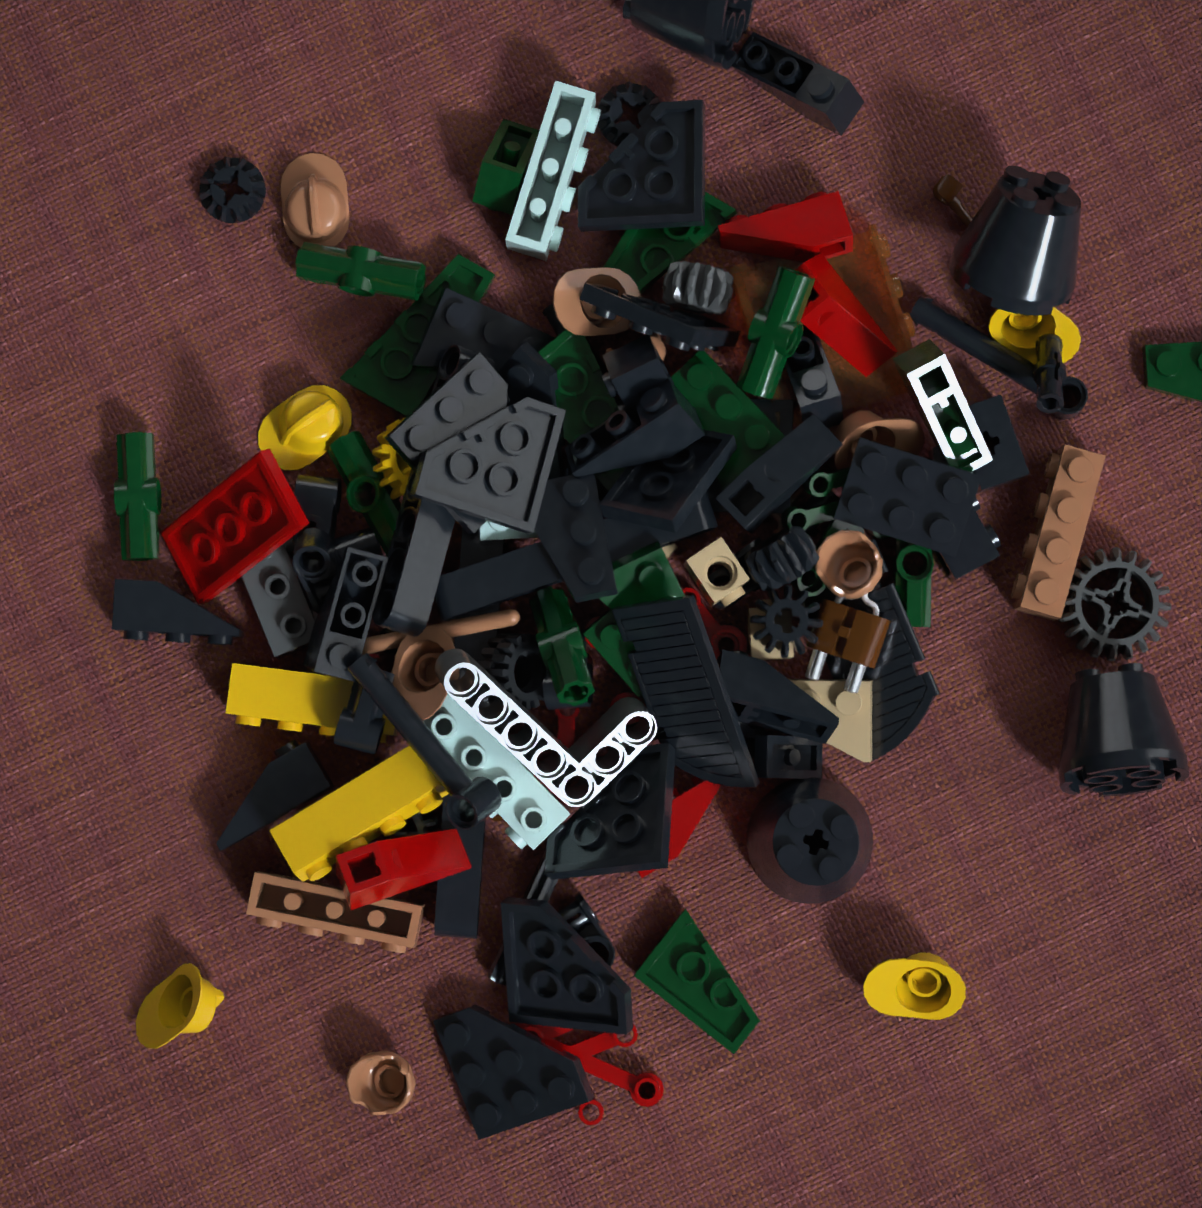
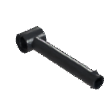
[908,296,1088,420]
[348,653,502,830]

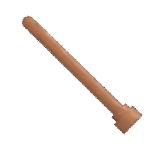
[362,609,520,655]

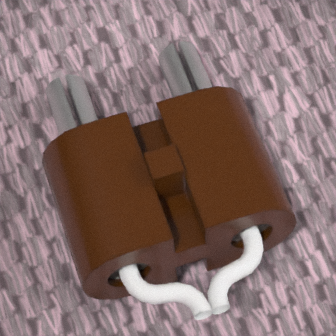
[805,593,890,693]

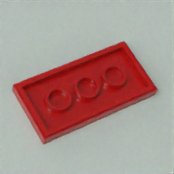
[160,449,309,605]

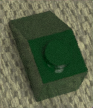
[472,118,540,215]

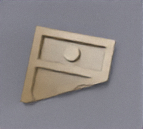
[789,678,872,762]

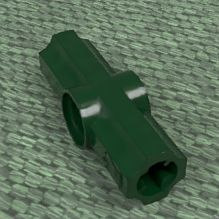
[295,242,426,301]
[736,266,815,399]
[327,431,401,556]
[114,432,162,561]
[892,538,934,627]
[529,586,595,706]

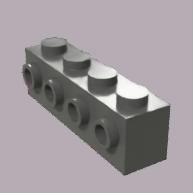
[242,537,318,658]

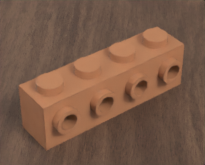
[1011,444,1106,621]
[246,871,425,953]

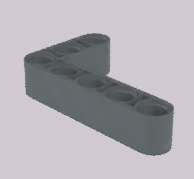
[435,648,657,807]

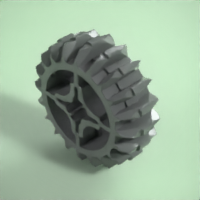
[1058,547,1171,661]

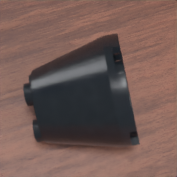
[623,0,755,69]
[949,166,1081,316]
[1058,663,1189,797]
[746,777,873,904]

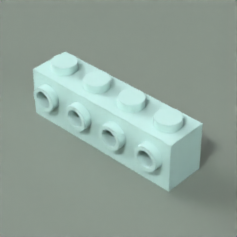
[505,81,601,261]
[424,694,571,850]

